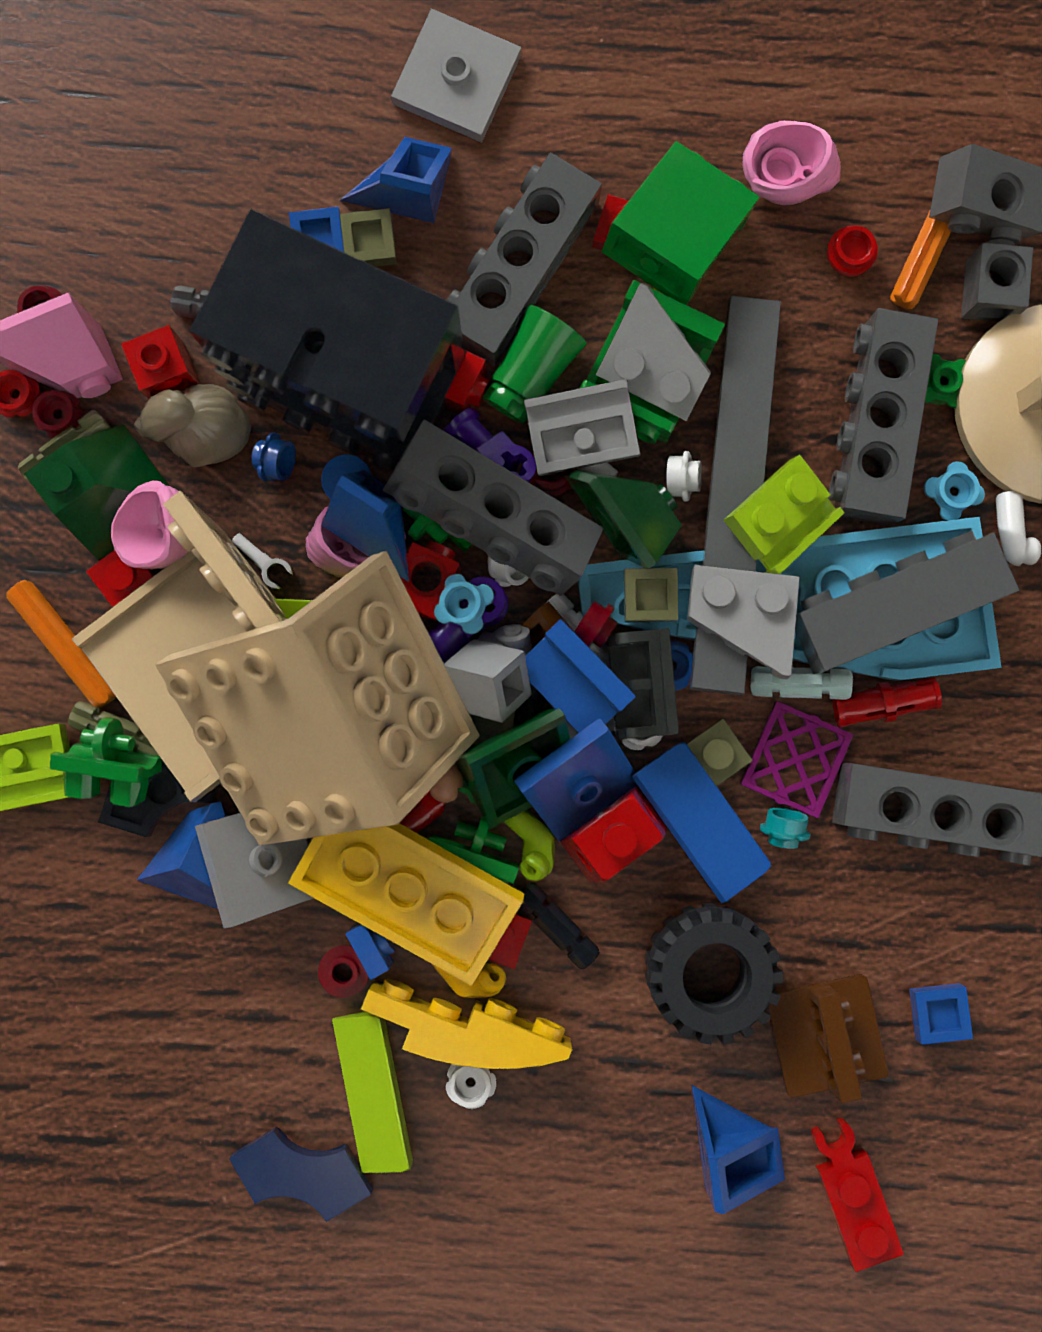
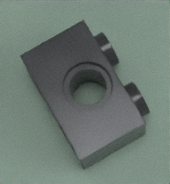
[929,144,1042,245]

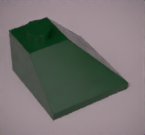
[24,425,170,561]
[563,469,682,569]

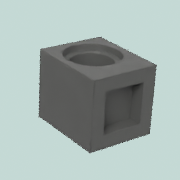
[961,239,1033,322]

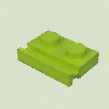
[723,455,845,574]
[0,723,70,811]

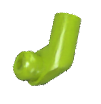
[504,810,555,881]

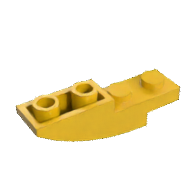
[361,979,572,1069]

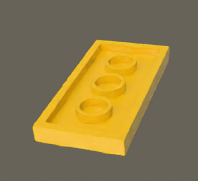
[288,824,525,986]

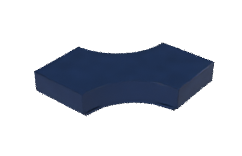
[229,1126,373,1222]

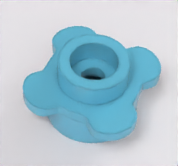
[924,461,985,521]
[434,574,494,634]

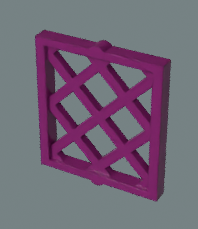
[740,701,854,818]

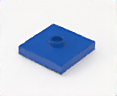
[514,718,637,842]

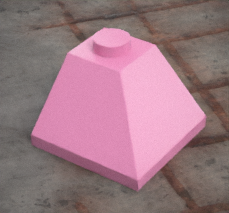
[0,293,123,398]

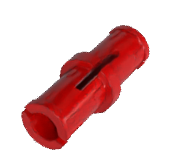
[832,676,942,728]

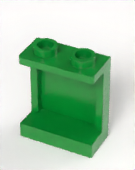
[601,141,760,305]
[580,280,725,444]

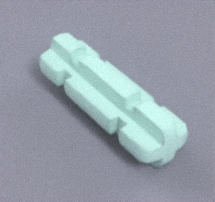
[751,666,853,700]

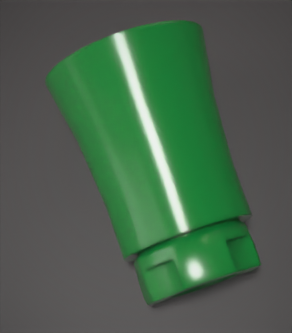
[483,305,587,425]

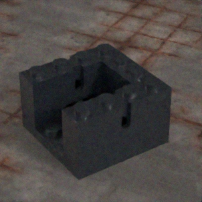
[189,208,465,474]

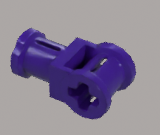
[444,408,536,483]
[428,576,509,664]

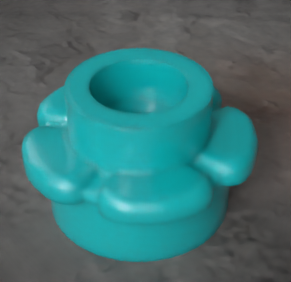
[760,808,811,849]

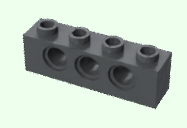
[447,152,602,367]
[828,308,938,526]
[382,419,603,596]
[832,763,1042,865]

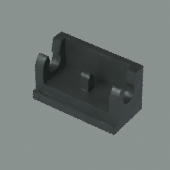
[608,628,679,739]

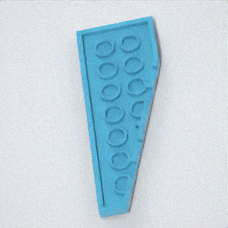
[577,517,1002,681]

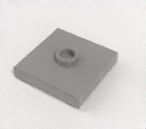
[391,8,521,143]
[195,813,313,928]

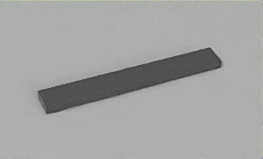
[690,296,781,696]

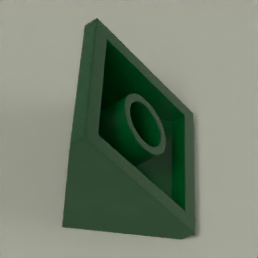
[456,708,570,829]

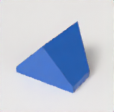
[339,137,452,223]
[321,470,409,582]
[137,801,225,909]
[691,1084,785,1214]

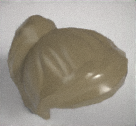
[134,384,251,467]

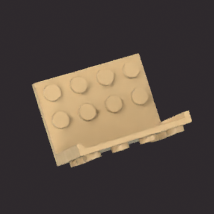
[72,490,287,802]
[155,551,480,846]

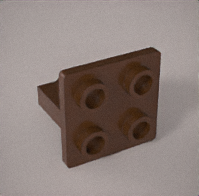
[768,974,889,1104]

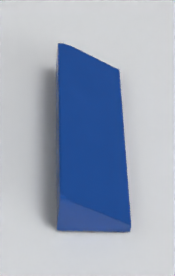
[632,742,772,904]

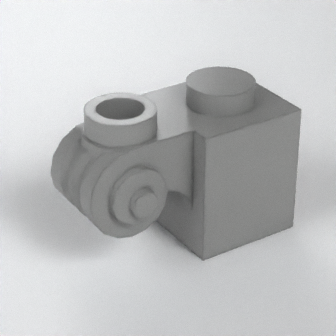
[444,624,532,722]

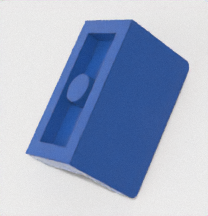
[525,619,636,733]

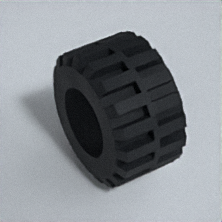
[644,903,783,1045]

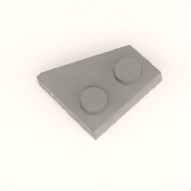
[596,283,711,421]
[687,565,799,680]

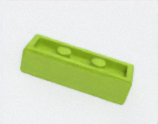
[332,1011,413,1173]

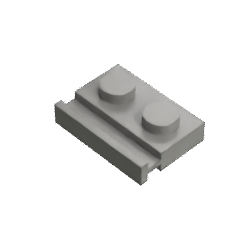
[524,379,640,476]

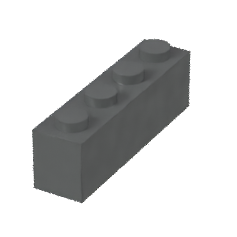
[795,531,1020,674]

